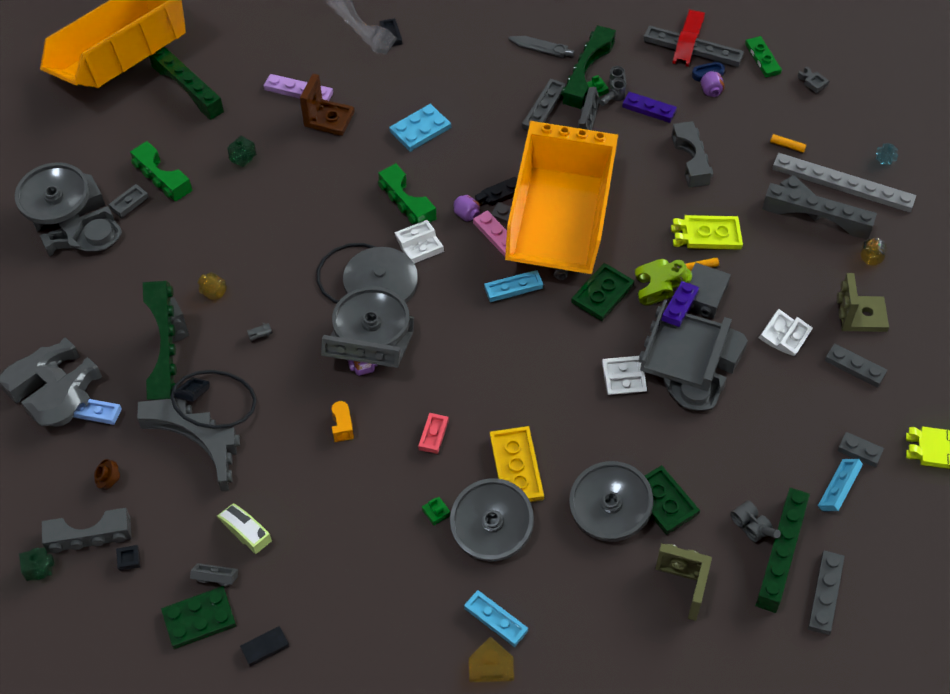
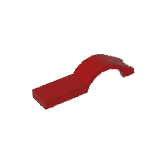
[673,9,705,67]

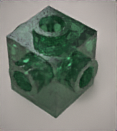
[227,135,257,167]
[19,547,55,581]

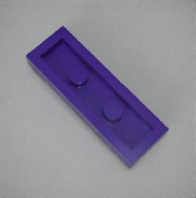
[622,92,677,123]
[661,281,700,327]

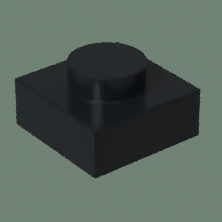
[116,545,140,571]

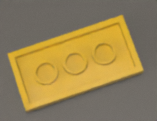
[490,426,544,502]

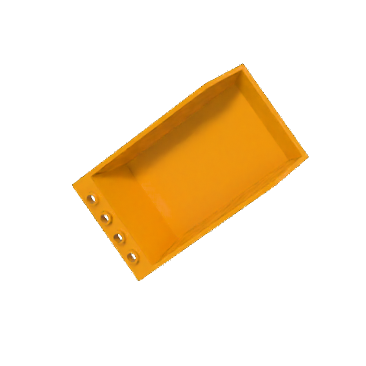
[40,0,186,88]
[505,121,618,274]

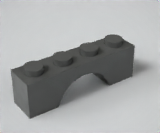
[671,121,713,188]
[42,508,132,553]

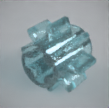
[876,143,898,165]

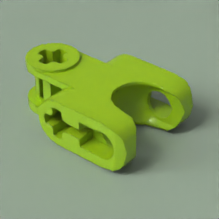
[635,259,692,306]

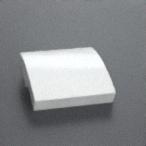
[395,220,444,264]
[758,309,813,356]
[602,356,647,395]

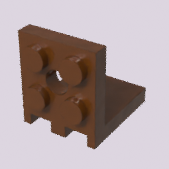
[300,74,355,136]

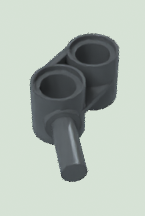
[599,66,627,106]
[730,501,781,542]

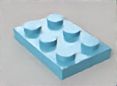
[389,103,451,152]

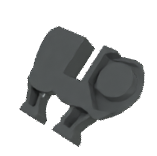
[32,174,122,256]
[664,328,748,411]
[0,337,102,427]

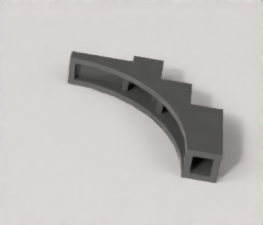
[137,398,240,491]

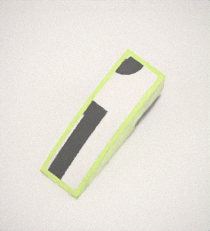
[217,503,272,554]

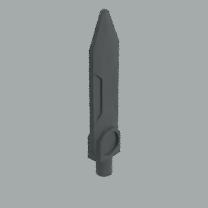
[509,36,575,58]

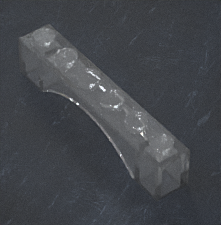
[326,0,397,54]

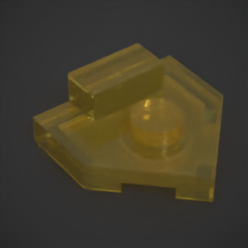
[469,637,514,682]

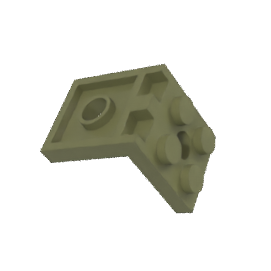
[837,273,889,332]
[655,543,712,621]

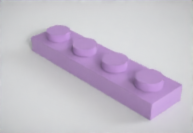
[264,74,333,101]

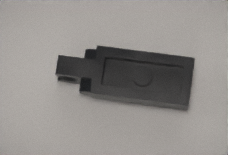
[475,177,517,206]

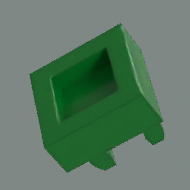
[587,75,609,96]
[422,497,451,526]

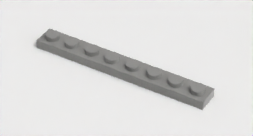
[772,153,917,212]

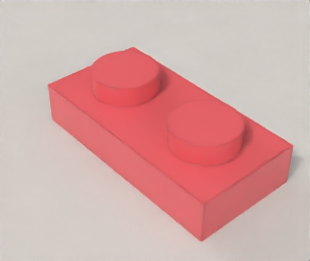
[418,413,449,454]

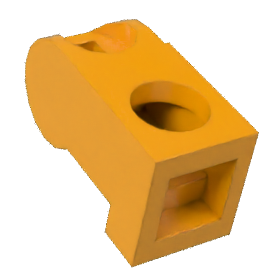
[331,401,354,442]

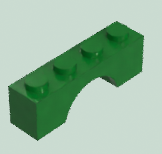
[130,141,193,202]
[378,163,437,224]

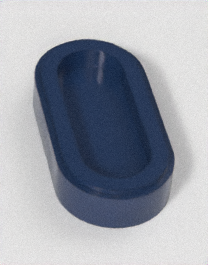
[692,62,725,82]

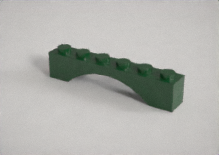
[561,25,616,109]
[149,47,224,120]
[142,281,177,401]
[755,487,810,613]

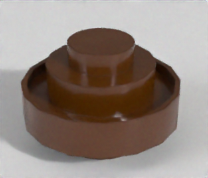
[94,459,120,490]

